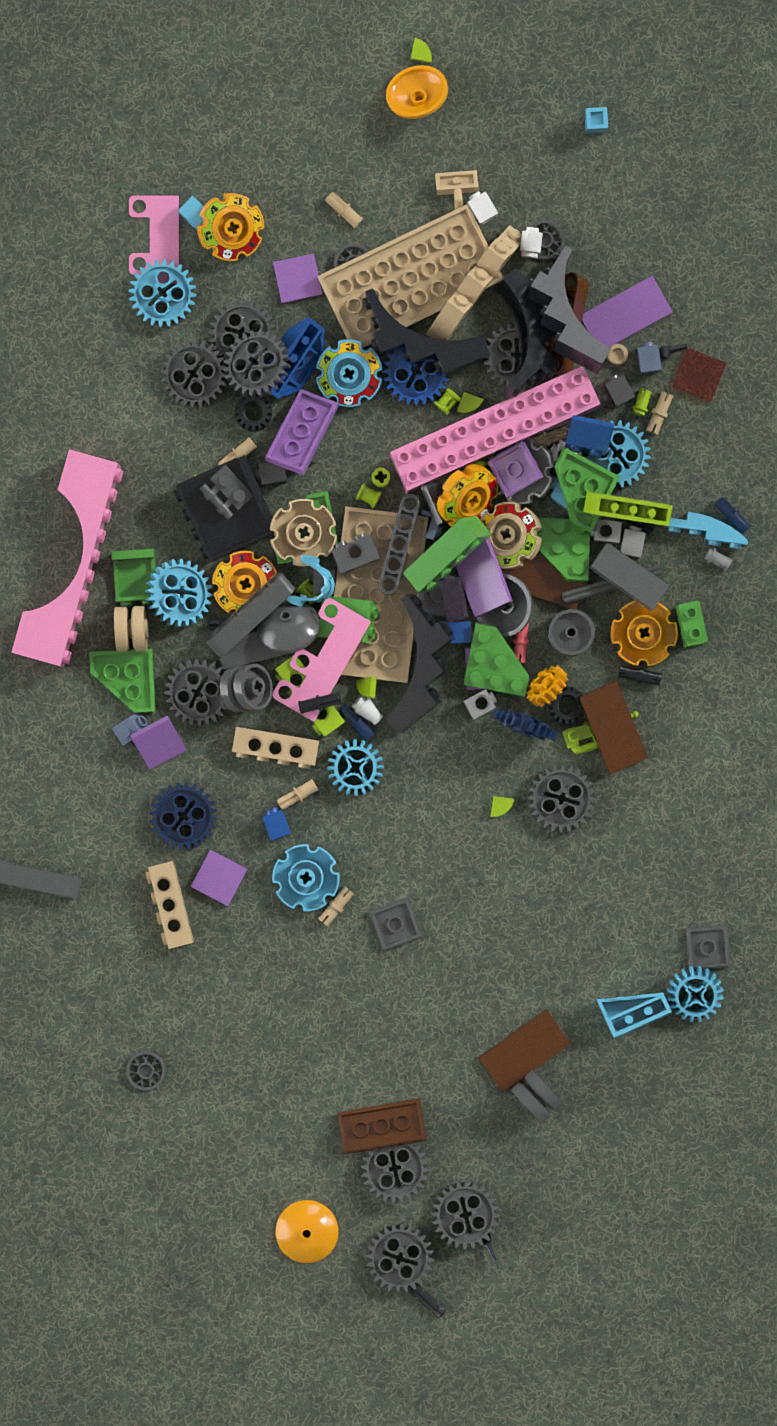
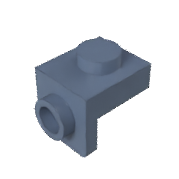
[421,508,443,541]
[112,712,148,746]

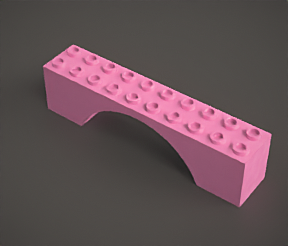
[390,366,600,495]
[12,449,123,667]

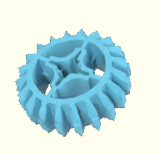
[327,739,384,796]
[667,966,724,1022]

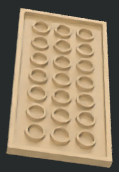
[317,204,503,348]
[334,506,428,683]

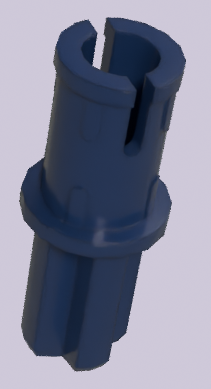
[714,497,751,534]
[339,704,375,742]

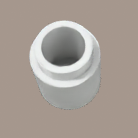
[520,227,543,259]

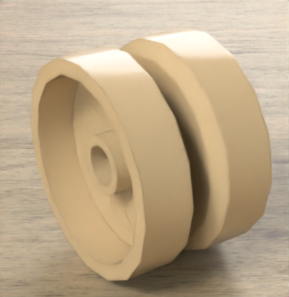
[114,606,148,653]

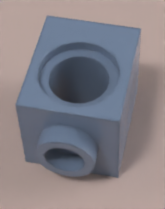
[636,342,662,375]

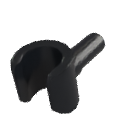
[659,344,687,359]
[482,1233,497,1261]

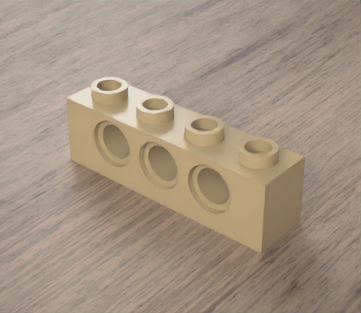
[232,727,319,769]
[146,861,194,949]

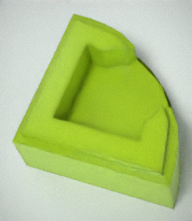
[411,38,432,63]
[457,392,484,413]
[356,676,377,698]
[490,796,514,817]

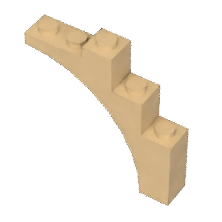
[426,225,522,340]

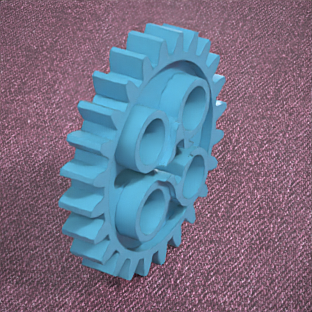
[129,259,197,328]
[583,420,651,488]
[145,559,213,627]

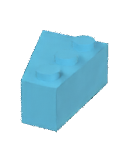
[597,993,672,1040]

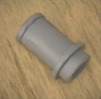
[704,548,732,571]

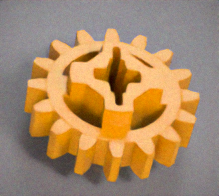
[526,665,568,707]

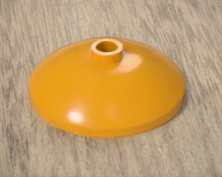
[386,65,448,119]
[276,1200,338,1263]

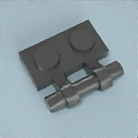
[199,464,253,519]

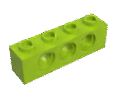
[584,491,673,526]
[275,655,345,737]

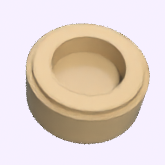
[607,344,628,365]

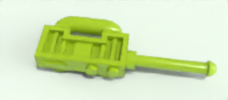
[562,711,639,754]

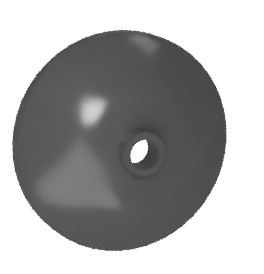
[477,574,533,637]
[257,600,320,653]

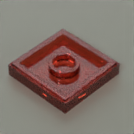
[672,348,726,402]

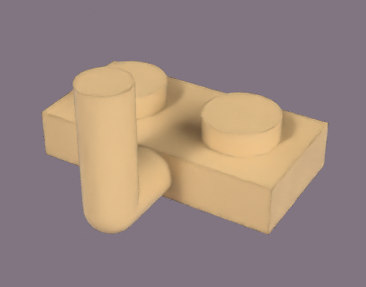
[435,170,479,210]

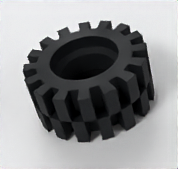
[234,394,272,432]
[548,686,584,724]

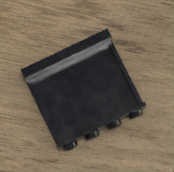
[173,454,275,563]

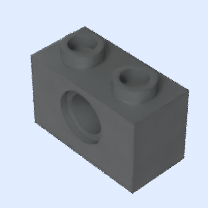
[331,533,380,575]

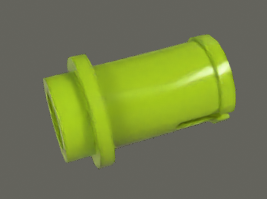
[632,388,652,416]

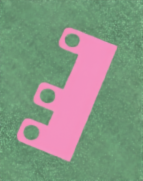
[129,196,179,284]
[273,598,371,722]

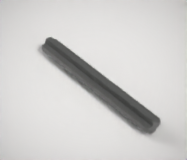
[561,565,662,603]

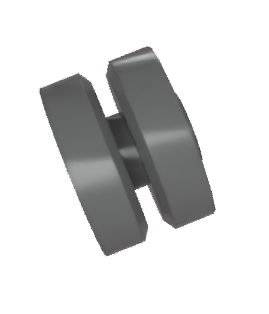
[547,609,595,656]
[220,664,273,712]
[511,1069,564,1123]

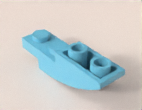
[664,512,748,549]

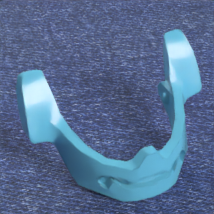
[286,555,335,607]

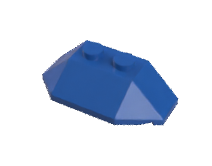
[268,317,324,399]

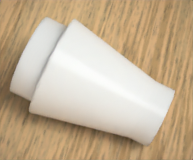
[352,695,383,725]

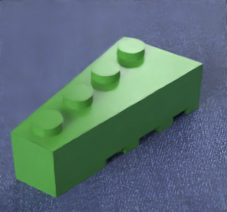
[403,516,492,592]

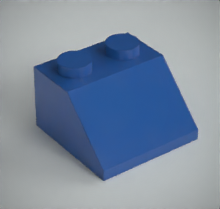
[564,415,615,457]

